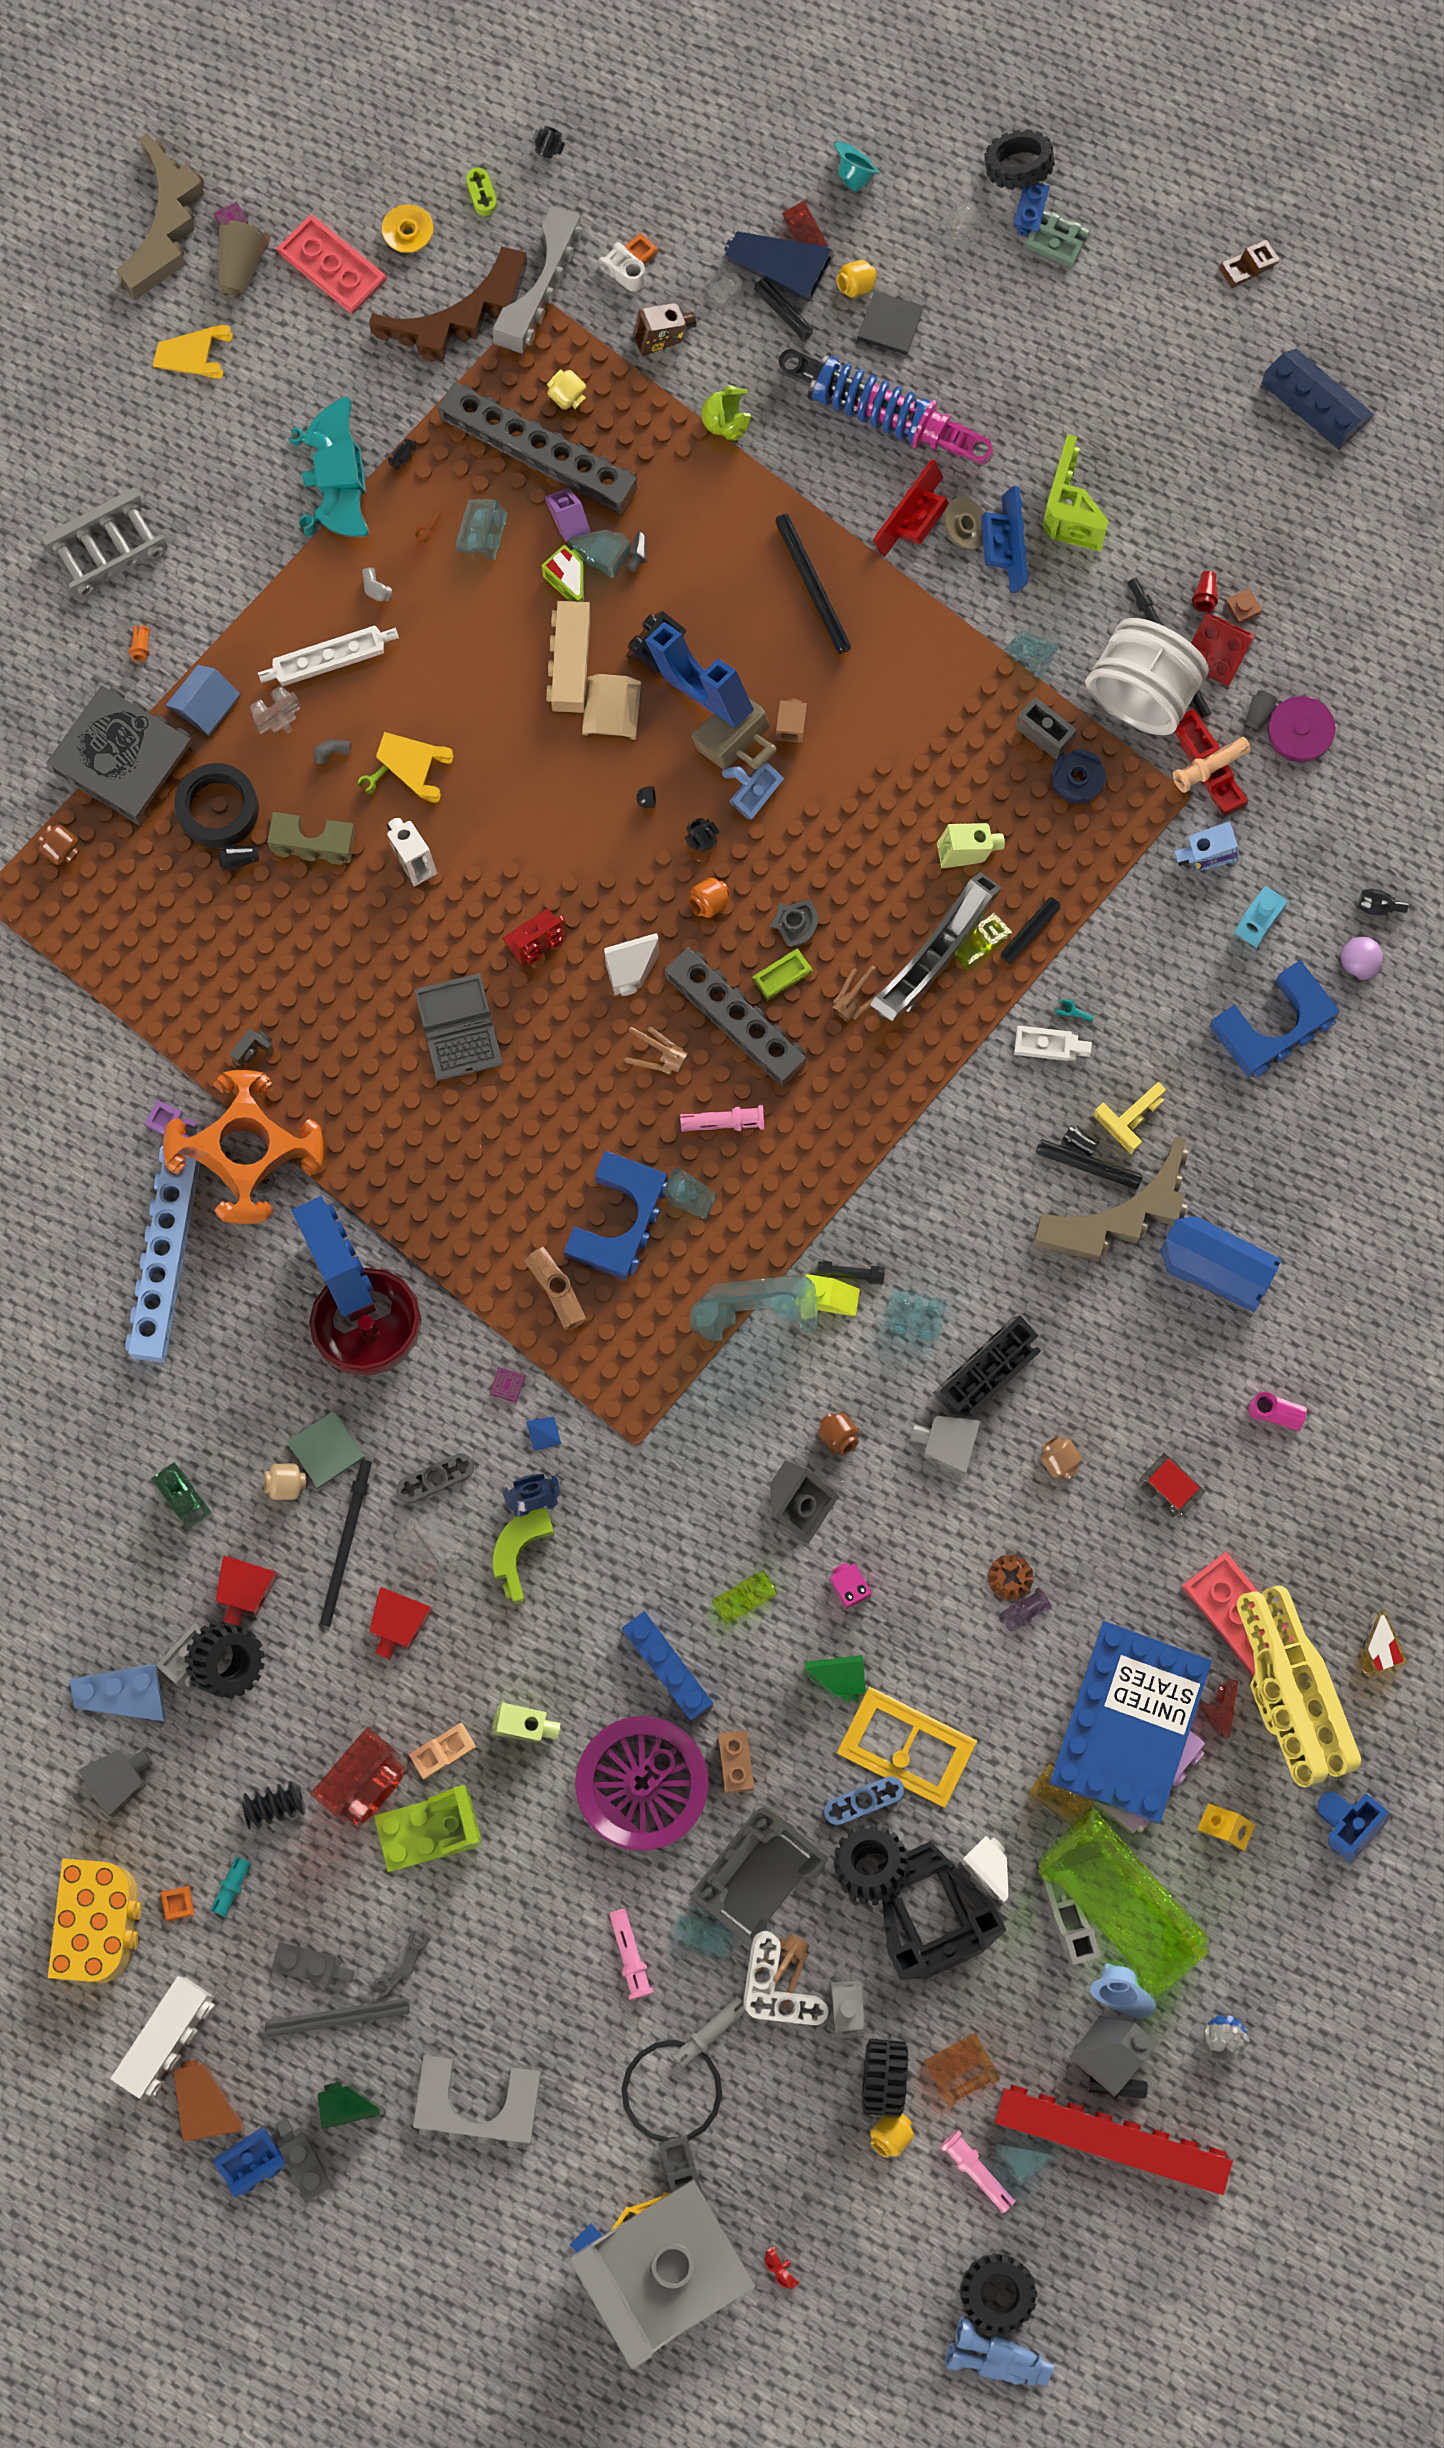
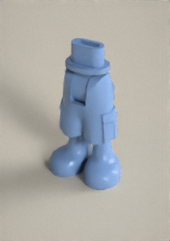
[945,2315,1054,2387]

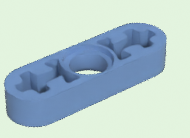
[824,1776,904,1825]

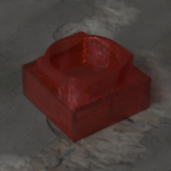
[310,1726,409,1827]

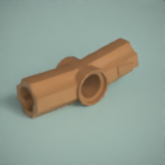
[524,1247,587,1331]

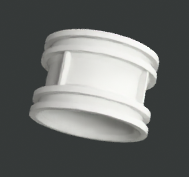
[1086,618,1209,735]

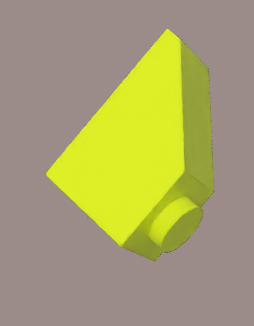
[801,1274,860,1316]

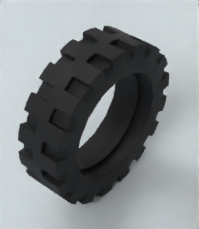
[984,129,1055,190]

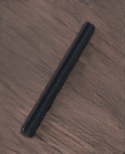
[776,513,851,654]

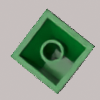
[804,1655,866,1703]

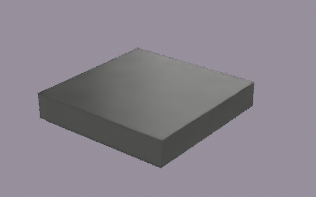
[858,291,923,355]

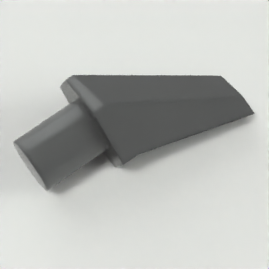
[626,531,647,572]

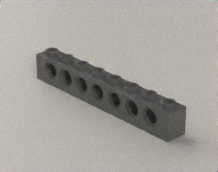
[438,382,637,515]

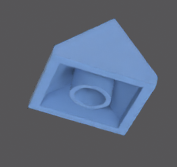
[165,665,241,736]

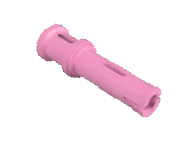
[680,1105,765,1132]
[609,1909,654,2000]
[939,2130,1016,2213]

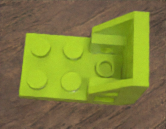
[1042,434,1109,552]
[374,1785,483,1872]

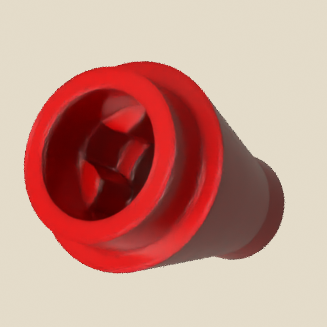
[1192,571,1218,612]

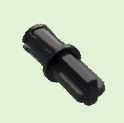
[1088,2076,1148,2099]

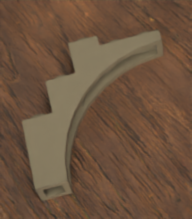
[116,133,205,300]
[1033,1137,1189,1262]

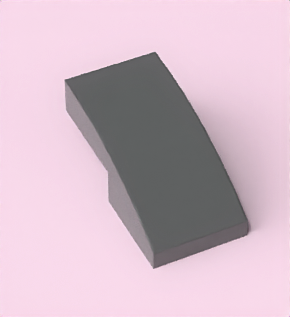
[658,2135,703,2194]

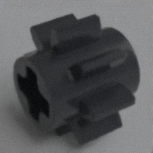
[531,126,566,159]
[684,818,720,852]

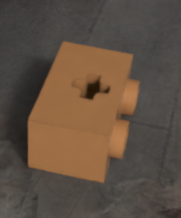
[718,1730,754,1794]

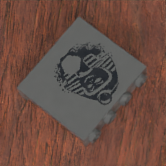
[46,685,195,826]

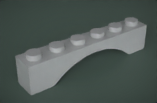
[493,206,583,354]

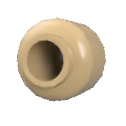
[263,1463,306,1500]

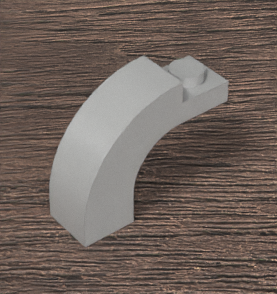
[1042,1868,1101,1965]

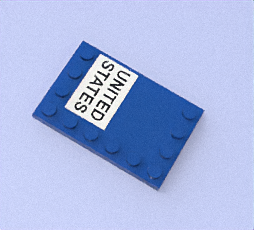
[1049,1621,1212,1824]

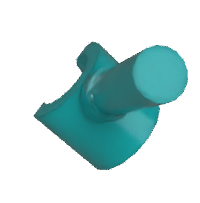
[1054,999,1094,1023]

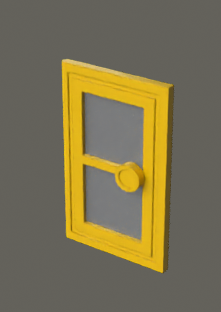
[836,1687,977,1808]

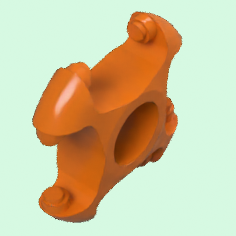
[163,1070,324,1224]

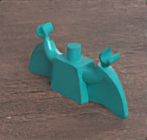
[289,396,369,537]

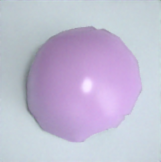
[1340,937,1384,980]

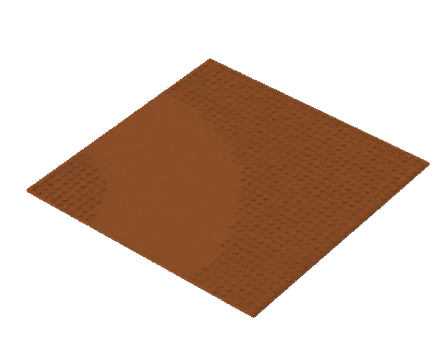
[0,303,1190,1445]

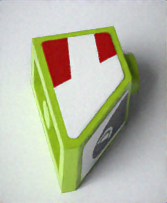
[541,545,584,602]

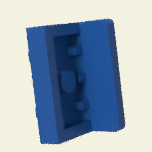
[213,2126,285,2198]

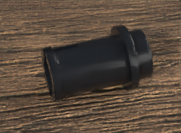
[1063,1125,1099,1156]

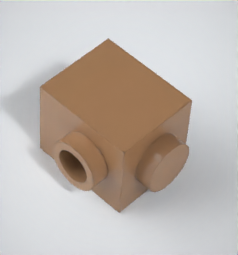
[776,698,807,743]

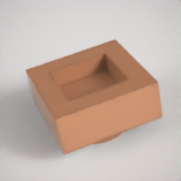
[1225,588,1262,624]

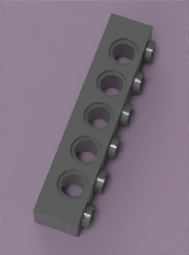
[665,947,806,1088]

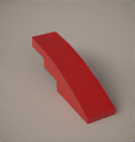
[1174,708,1248,817]

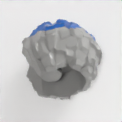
[1203,2015,1250,2062]

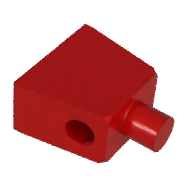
[216,1555,278,1626]
[370,1587,433,1660]

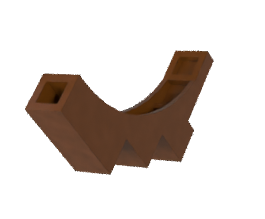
[369,246,528,362]

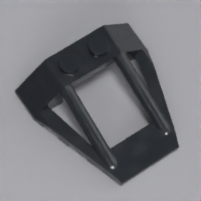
[878,1841,1007,1980]

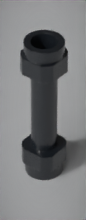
[817,1261,885,1285]

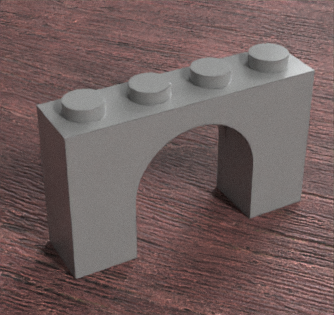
[413,2055,542,2149]

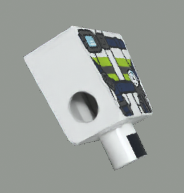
[387,818,438,887]

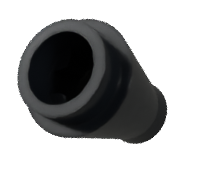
[218,845,259,872]

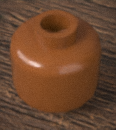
[37,825,79,865]
[818,1413,860,1455]

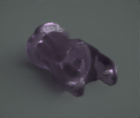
[999,1587,1052,1631]

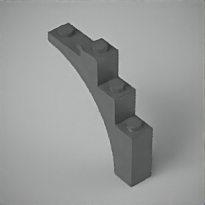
[870,872,1002,1021]

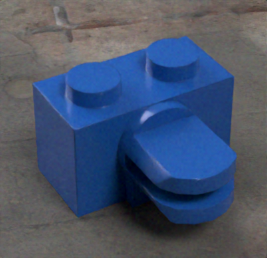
[1318,1791,1389,1863]

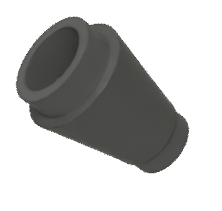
[1244,690,1278,732]

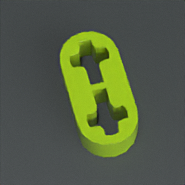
[466,168,497,216]

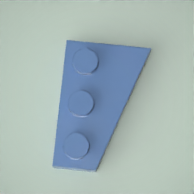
[69,1663,165,1721]

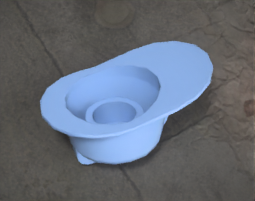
[1090,1963,1156,2019]

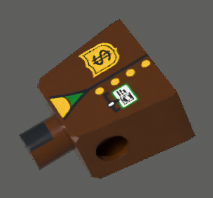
[633,303,696,357]

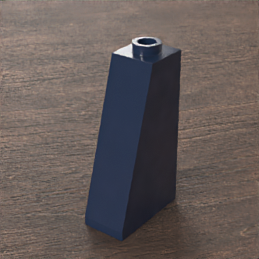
[724,231,834,302]

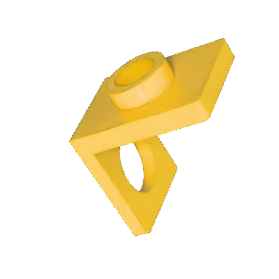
[1197,1803,1255,1851]

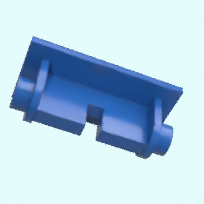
[1013,182,1050,236]

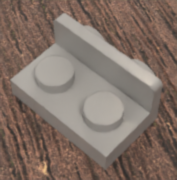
[156,1623,227,1694]

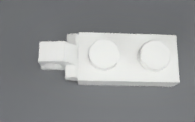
[1014,1026,1092,1061]

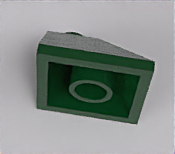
[318,2081,385,2129]

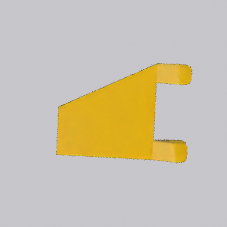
[152,325,233,379]
[376,732,454,803]

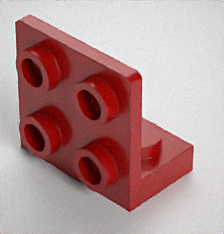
[1191,612,1256,686]
[503,908,567,966]

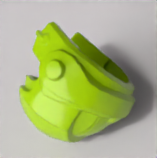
[701,385,751,440]

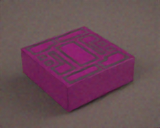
[214,201,249,225]
[490,1367,526,1403]

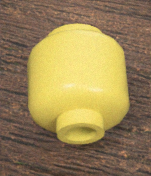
[547,370,586,410]

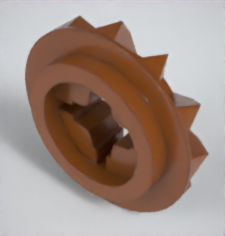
[988,1554,1033,1600]

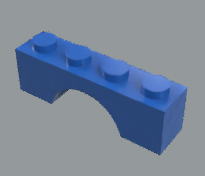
[622,1611,714,1723]

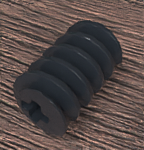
[242,1781,306,1830]

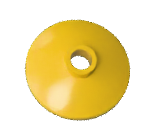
[382,204,434,253]

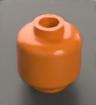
[688,878,729,918]

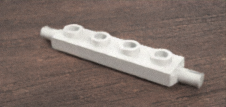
[258,626,399,687]

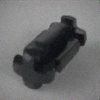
[388,438,416,470]

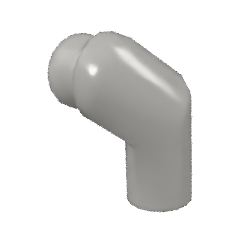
[362,568,392,602]

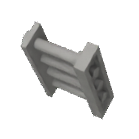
[41,488,168,597]

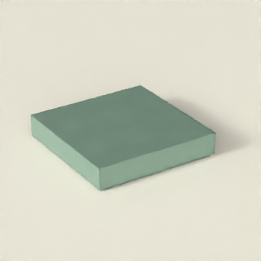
[287,1410,365,1489]

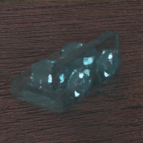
[455,499,507,559]

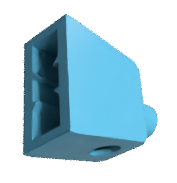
[1234,886,1288,948]

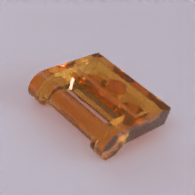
[923,2032,1000,2108]

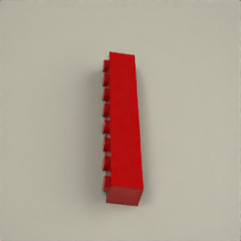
[993,2084,1233,2195]

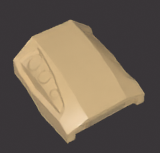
[582,674,641,740]

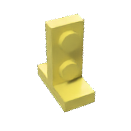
[1093,1082,1166,1155]

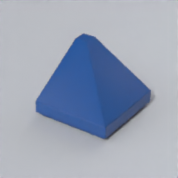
[526,1417,561,1451]

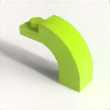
[493,1508,554,1605]

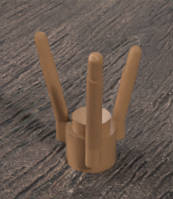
[832,965,877,1021]
[624,1027,688,1075]
[754,1933,809,2010]

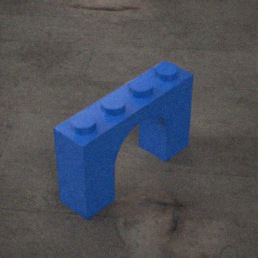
[645,622,754,728]
[1209,960,1340,1078]
[564,1151,671,1281]

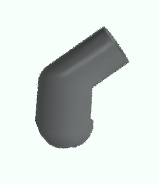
[313,739,351,764]

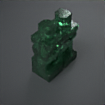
[151,1462,212,1529]

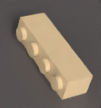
[547,601,591,713]

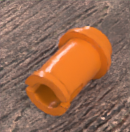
[128,625,150,662]

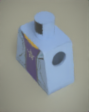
[1174,822,1239,871]

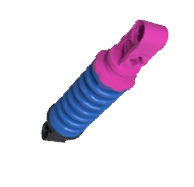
[779,349,993,465]

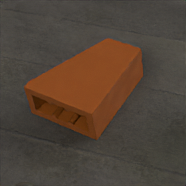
[173,2059,245,2142]

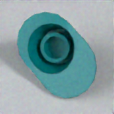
[834,141,880,192]

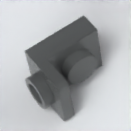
[230,1028,274,1067]

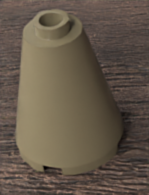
[218,220,271,298]

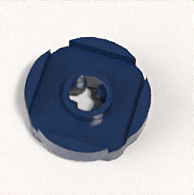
[1051,749,1106,804]
[503,1474,561,1516]

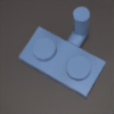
[722,761,784,820]

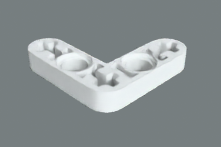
[743,1931,829,2025]

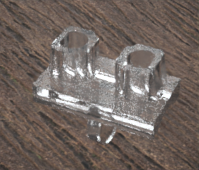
[249,686,300,734]

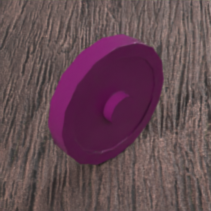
[1267,696,1336,763]

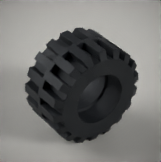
[185,1621,265,1699]
[833,1824,909,1905]
[862,2039,908,2117]
[960,2254,1037,2333]

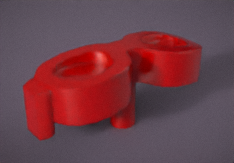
[764,2246,800,2289]

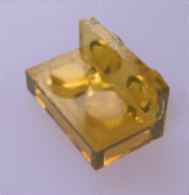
[1028,1763,1095,1827]

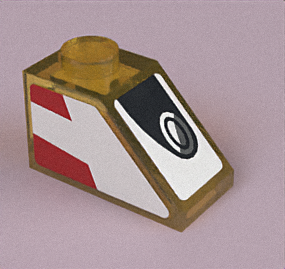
[1359,1610,1408,1678]

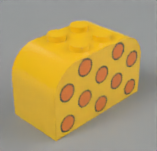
[48,1858,142,1983]

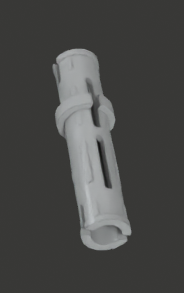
[671,1996,747,2070]

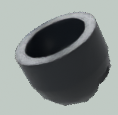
[636,786,657,808]

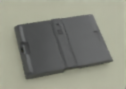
[414,973,503,1081]

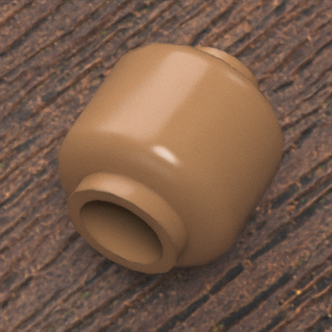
[1040,1436,1082,1479]

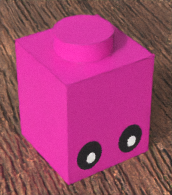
[829,1563,872,1609]

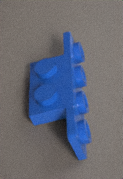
[981,486,1029,593]

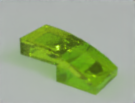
[954,913,1012,970]
[712,1570,778,1625]

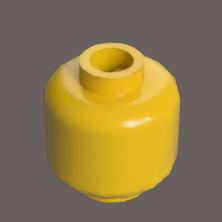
[836,260,877,298]
[870,2114,914,2158]

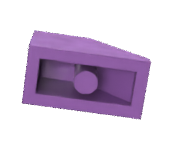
[545,487,590,541]

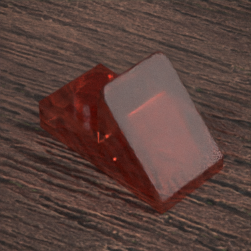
[1198,1678,1239,1739]

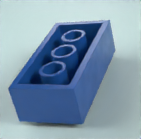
[291,1195,374,1317]

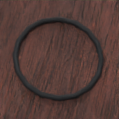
[621,2040,722,2142]

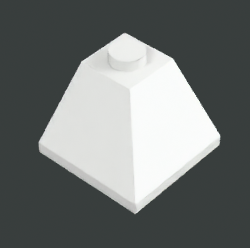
[604,933,659,996]
[960,1836,1008,1904]

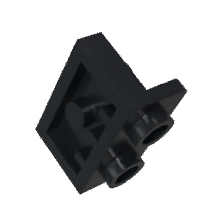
[625,611,687,674]

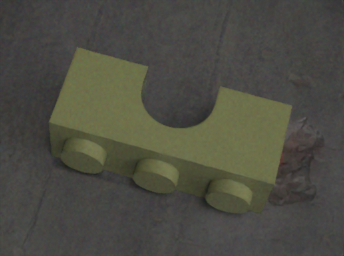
[267,812,356,865]

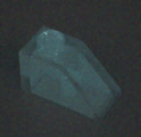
[568,529,630,578]

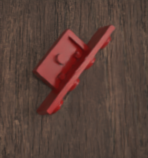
[873,459,949,557]

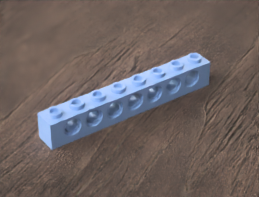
[125,1146,200,1363]

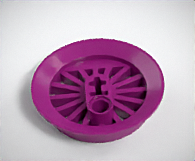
[575,1716,708,1851]

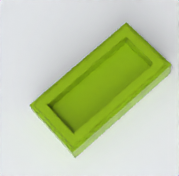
[752,948,813,1001]

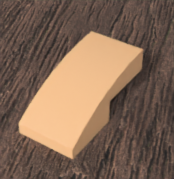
[409,1723,477,1779]

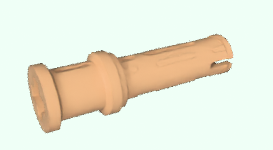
[1173,737,1251,793]

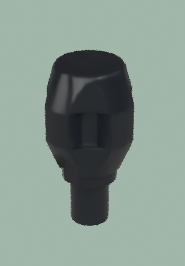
[1358,889,1409,916]

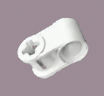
[598,242,646,291]

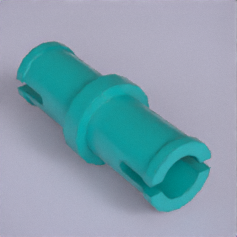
[209,1856,252,1917]

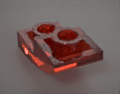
[782,200,829,247]

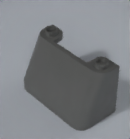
[692,1808,829,1947]

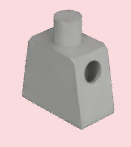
[911,1416,980,1476]
[830,1980,865,2039]

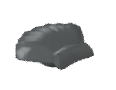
[770,900,819,947]

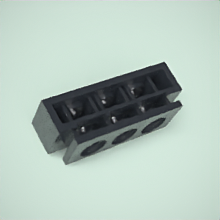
[933,1315,1041,1417]

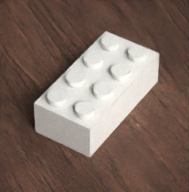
[110,1976,215,2099]

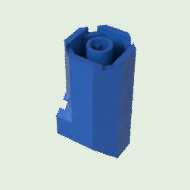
[1160,1216,1282,1313]

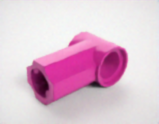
[1248,1392,1307,1432]

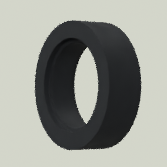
[174,763,259,848]

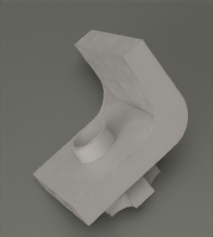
[569,2179,756,2369]

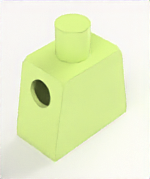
[937,823,1005,869]
[491,1703,560,1743]

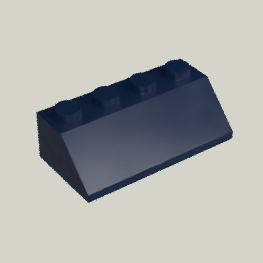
[1261,348,1374,450]

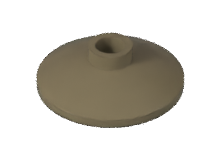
[944,497,985,550]

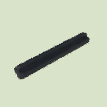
[1036,1139,1142,1189]

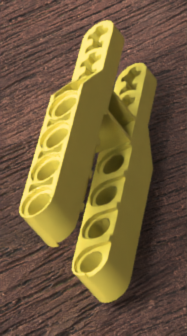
[1237,1586,1361,1787]

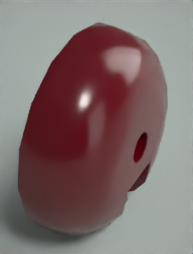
[309,1268,422,1376]

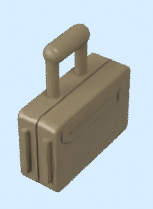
[692,697,776,769]

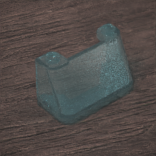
[690,1275,818,1341]

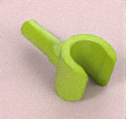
[358,765,388,794]

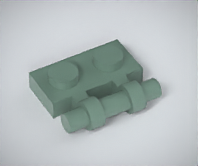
[1025,211,1090,268]

